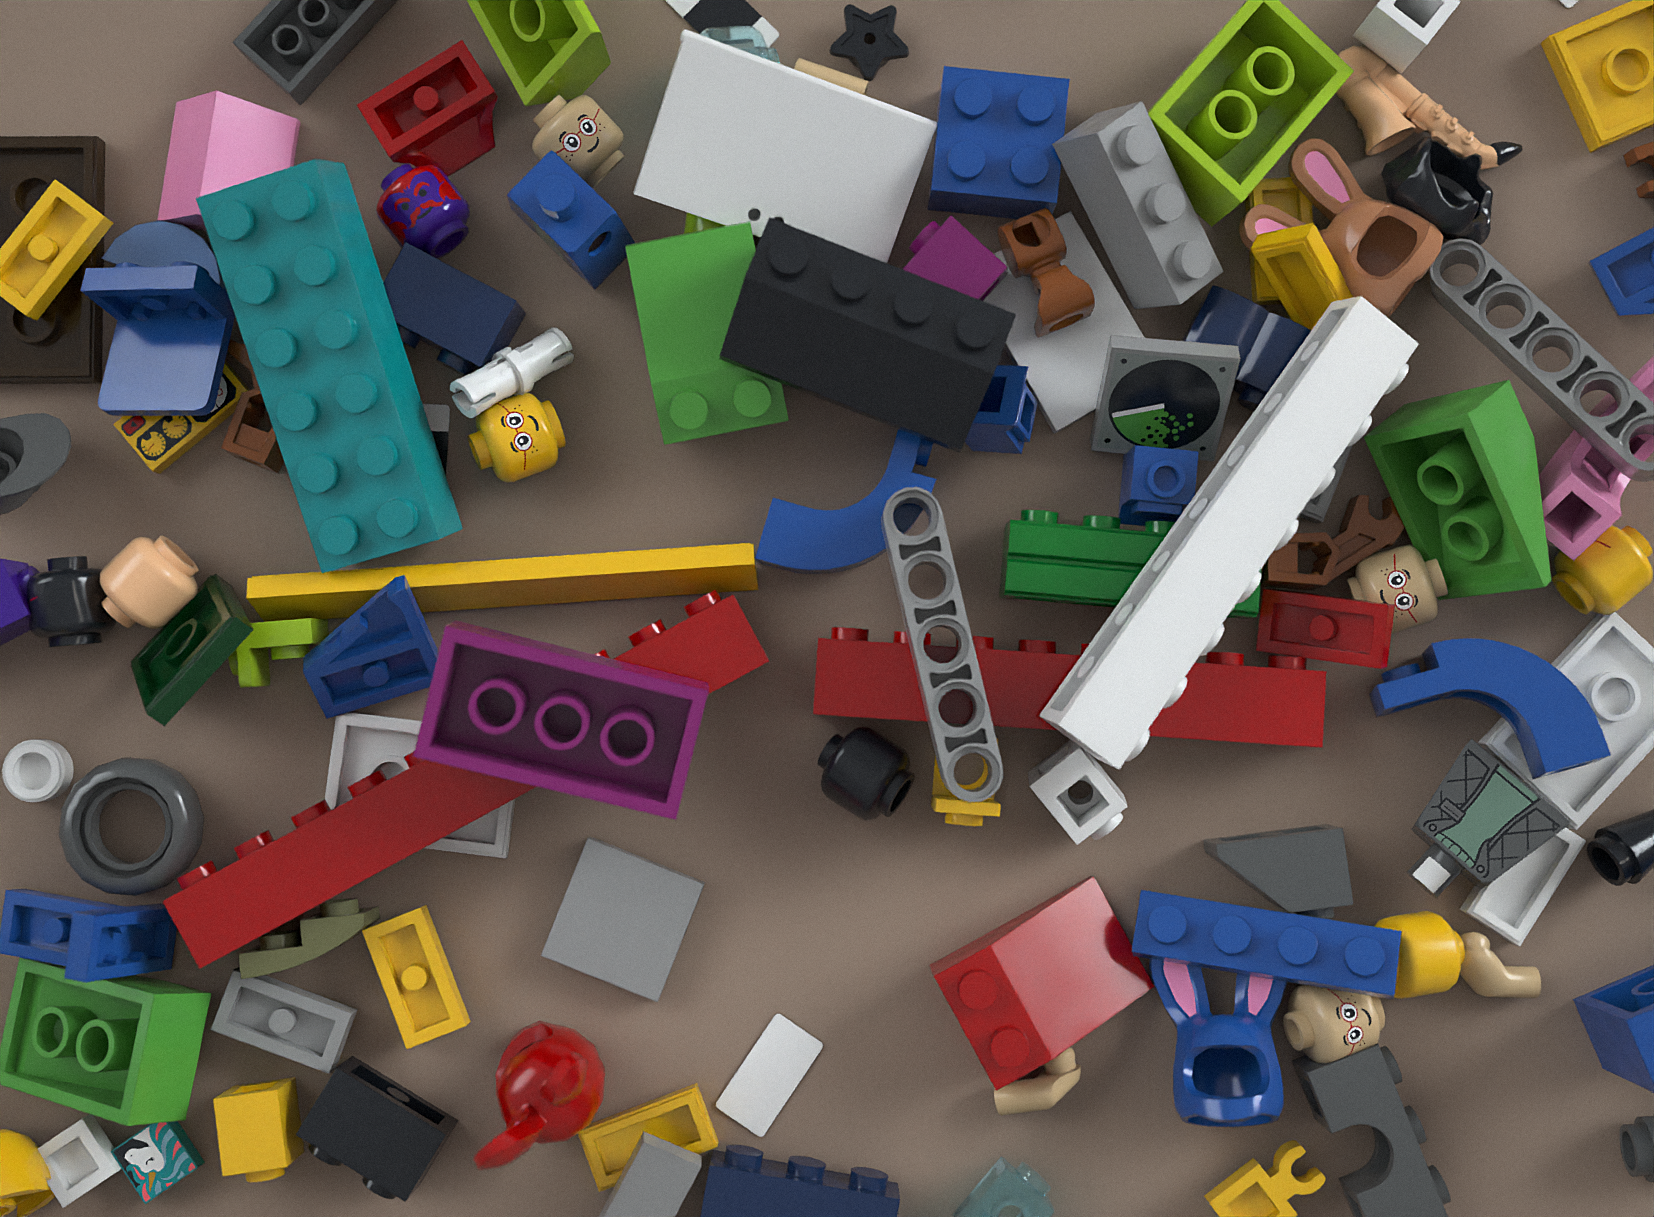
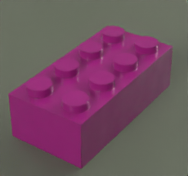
[413,620,709,820]

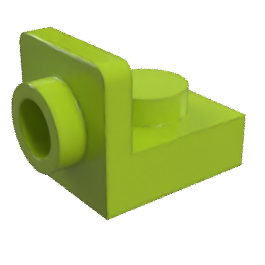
[228,618,329,688]

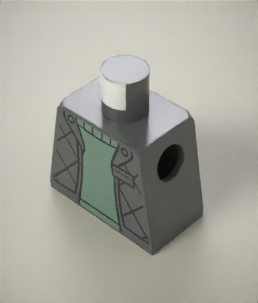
[1407,739,1571,898]

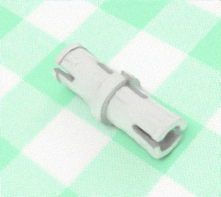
[450,327,574,418]

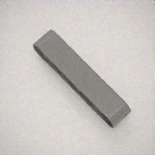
[1429,238,1654,482]
[881,487,1003,802]

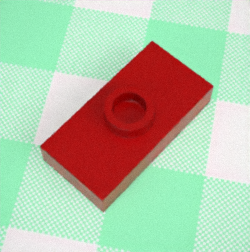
[1256,588,1395,669]

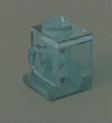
[953,1156,1055,1217]

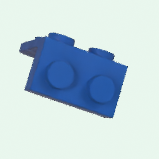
[81,261,235,416]

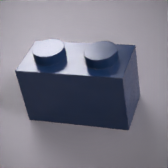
[383,242,526,376]

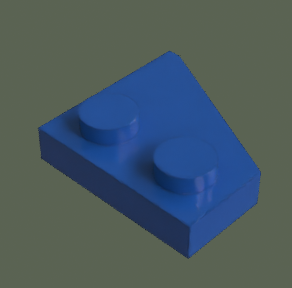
[303,575,439,719]

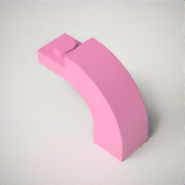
[1539,356,1654,561]

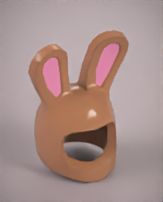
[1239,139,1444,318]

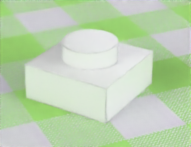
[38,1114,122,1208]

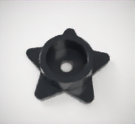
[830,4,909,82]

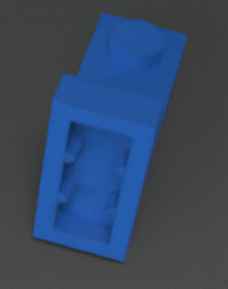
[0,889,177,982]

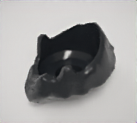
[1381,137,1493,245]

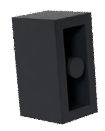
[296,1056,459,1202]

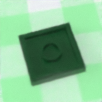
[130,573,253,726]

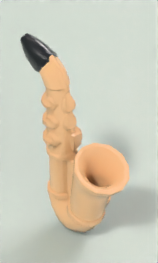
[1336,46,1523,170]

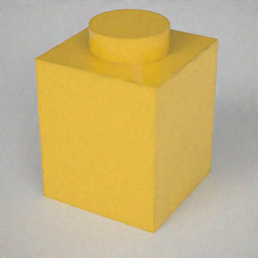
[213,1077,305,1182]

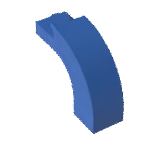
[755,429,936,574]
[1369,638,1611,779]

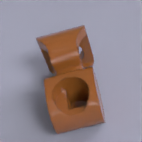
[998,207,1095,338]

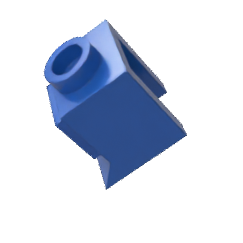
[965,365,1038,454]
[1118,445,1199,526]

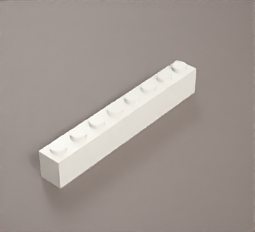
[1039,296,1419,769]

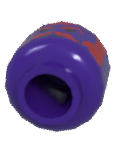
[376,164,470,259]

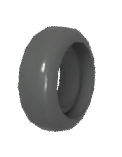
[59,757,204,896]

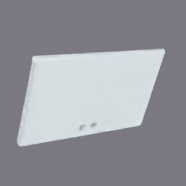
[633,29,938,263]

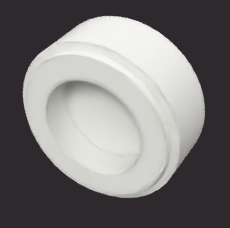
[2,739,74,802]

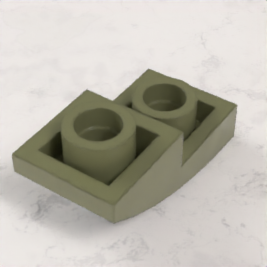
[238,898,380,979]

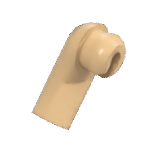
[1460,932,1541,998]
[994,1047,1081,1116]

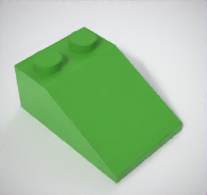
[625,221,789,445]
[1364,380,1551,600]
[0,957,211,1126]

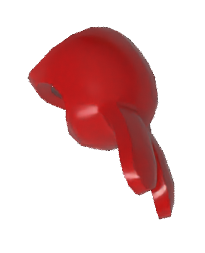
[473,1021,605,1170]

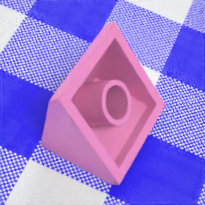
[158,91,300,231]

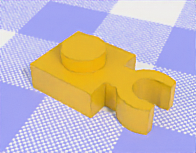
[1204,1140,1326,1217]

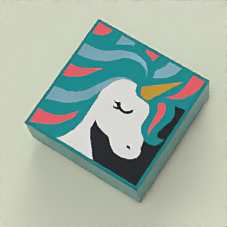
[110,1121,205,1204]

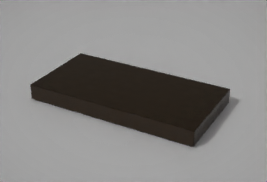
[0,136,106,384]

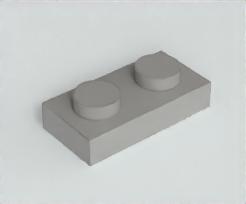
[211,967,358,1074]

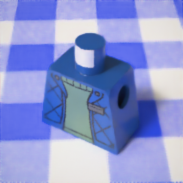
[507,150,635,290]

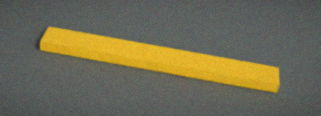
[246,543,758,622]

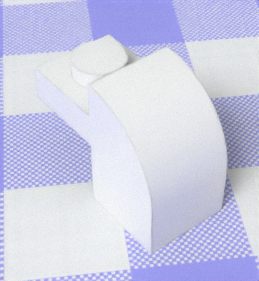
[1352,0,1461,73]

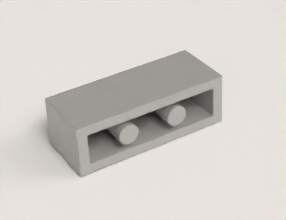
[1052,101,1224,309]

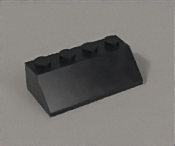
[719,217,1016,453]

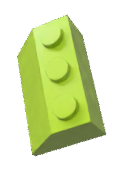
[467,0,611,106]

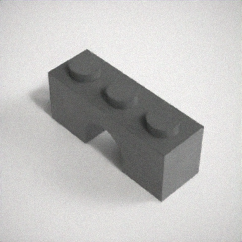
[1292,1043,1451,1217]

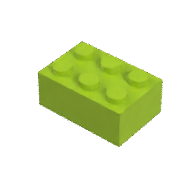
[1148,0,1354,227]

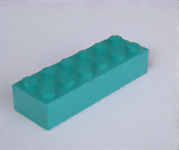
[196,159,463,573]

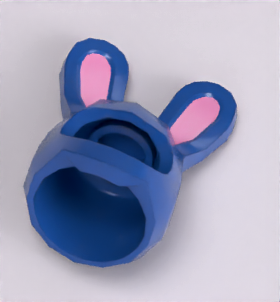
[1149,959,1288,1127]

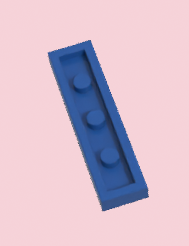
[1131,890,1401,1000]

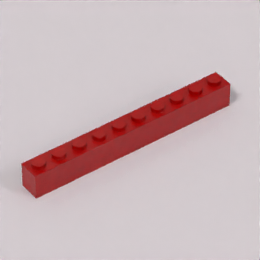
[162,590,769,969]

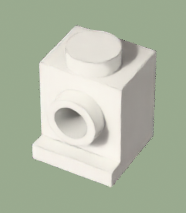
[1028,739,1128,845]

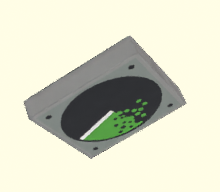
[1090,335,1240,461]

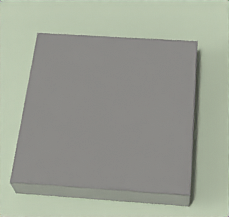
[541,837,705,1002]

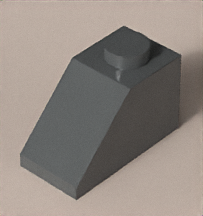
[1203,824,1354,919]

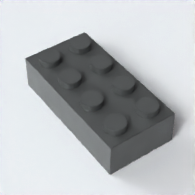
[232,0,397,106]

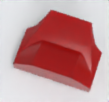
[357,40,498,177]

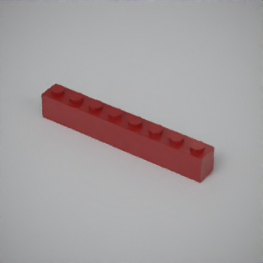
[813,627,1326,748]

